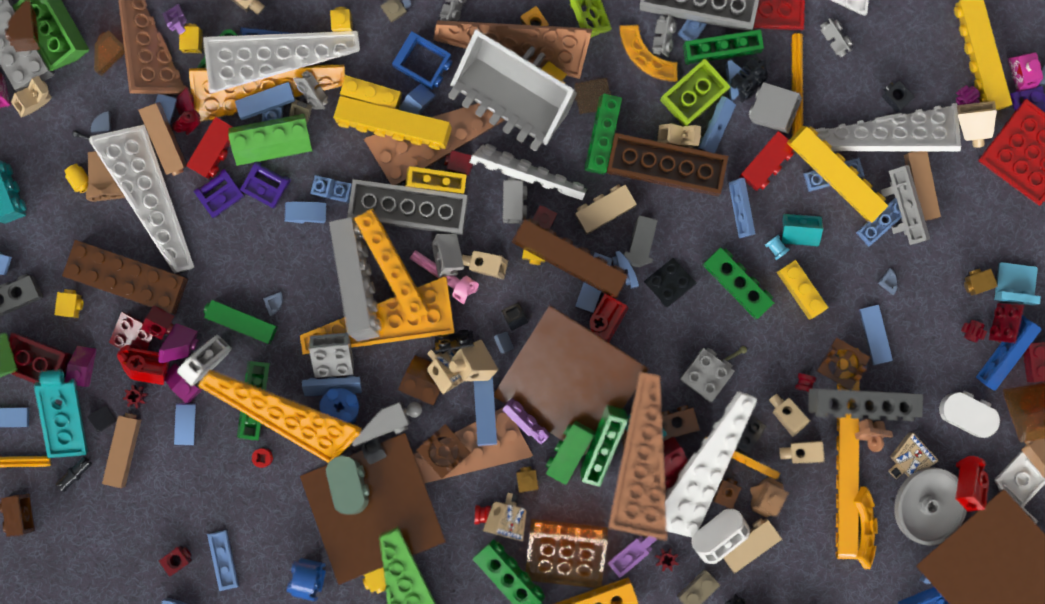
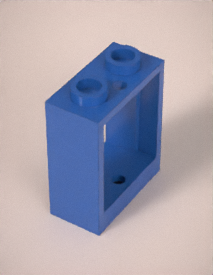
[392,31,453,90]

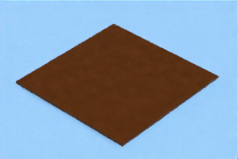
[494,306,649,455]
[300,433,446,585]
[916,489,1045,604]

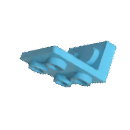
[994,262,1041,305]

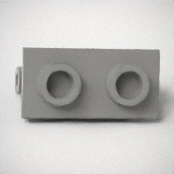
[439,0,466,21]
[652,15,676,57]
[820,18,853,58]
[294,71,328,109]

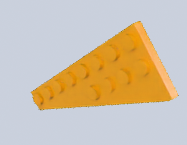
[189,65,345,122]
[300,277,455,354]
[198,370,361,463]

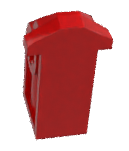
[590,293,629,343]
[117,345,169,385]
[955,456,989,512]

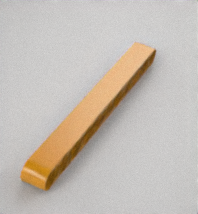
[836,348,860,559]

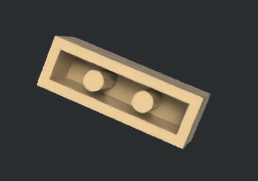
[575,184,637,235]
[723,518,782,573]

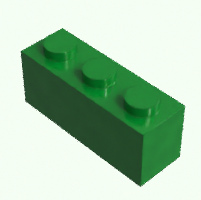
[545,420,595,485]

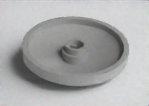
[894,467,967,545]

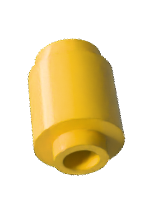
[64,164,89,193]

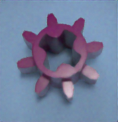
[956,85,980,105]

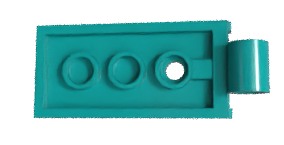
[34,370,88,458]

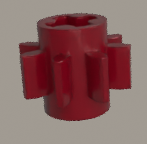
[961,320,987,343]
[123,385,148,408]
[655,548,678,572]

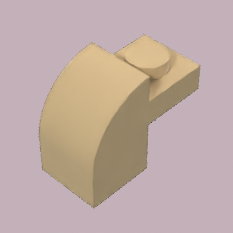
[11,76,52,117]
[657,124,701,148]

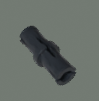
[56,456,92,492]

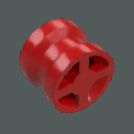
[252,448,273,468]
[475,505,491,525]

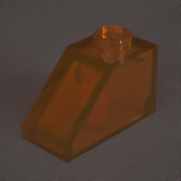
[94,30,125,76]

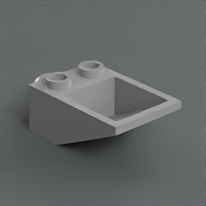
[352,402,422,446]

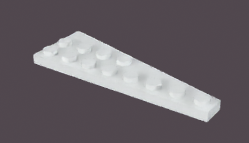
[203,31,360,93]
[815,103,961,151]
[89,125,194,274]
[665,392,757,537]

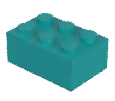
[0,160,27,224]

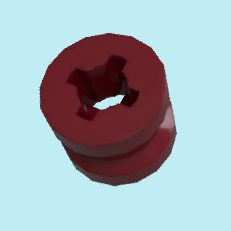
[795,373,817,392]

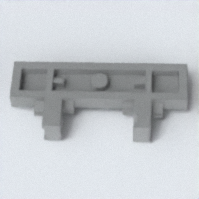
[881,165,930,245]

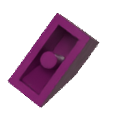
[158,323,199,363]
[65,346,97,387]
[165,363,203,403]

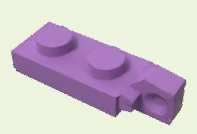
[163,4,187,35]
[503,398,550,445]
[607,536,657,578]

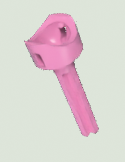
[410,250,479,304]

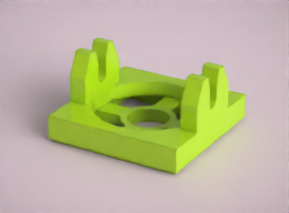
[570,0,612,38]

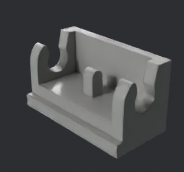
[432,234,464,277]

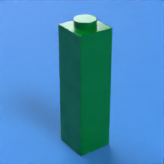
[204,300,278,344]

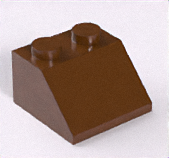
[5,0,40,52]
[398,355,441,406]
[0,493,35,537]

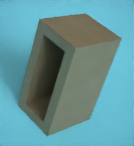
[677,569,720,604]

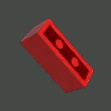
[186,117,233,179]
[739,131,795,191]

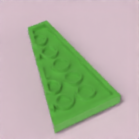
[380,527,436,604]

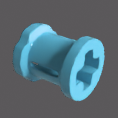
[765,235,790,260]

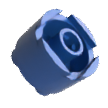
[319,388,359,425]
[287,558,326,601]

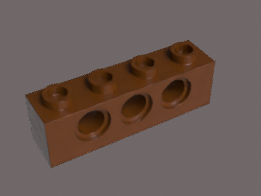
[621,405,700,449]

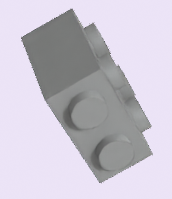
[749,82,802,134]
[503,177,527,223]
[309,333,354,378]
[679,348,735,402]

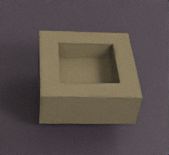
[381,0,407,23]
[289,99,312,124]

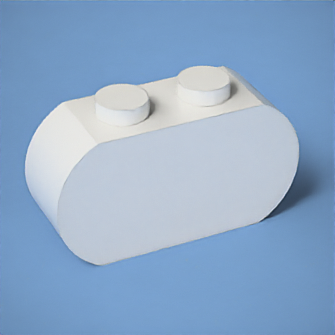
[177,335,232,386]
[939,391,1000,438]
[692,509,750,564]

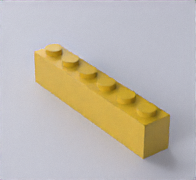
[954,0,1012,110]
[333,96,452,150]
[787,126,888,223]

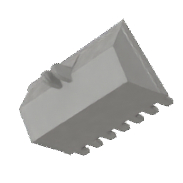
[448,29,577,151]

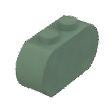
[325,456,370,515]

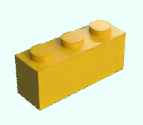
[340,75,402,110]
[405,166,466,194]
[776,260,828,319]

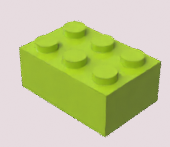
[660,59,730,126]

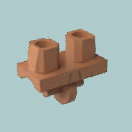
[855,419,893,452]

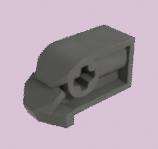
[624,215,658,268]

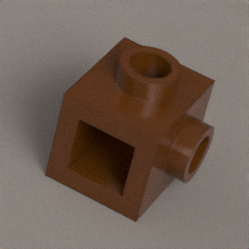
[712,478,741,509]

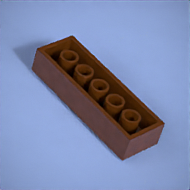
[606,133,728,196]
[511,218,628,297]
[62,240,188,315]

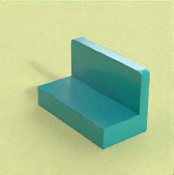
[781,214,823,246]

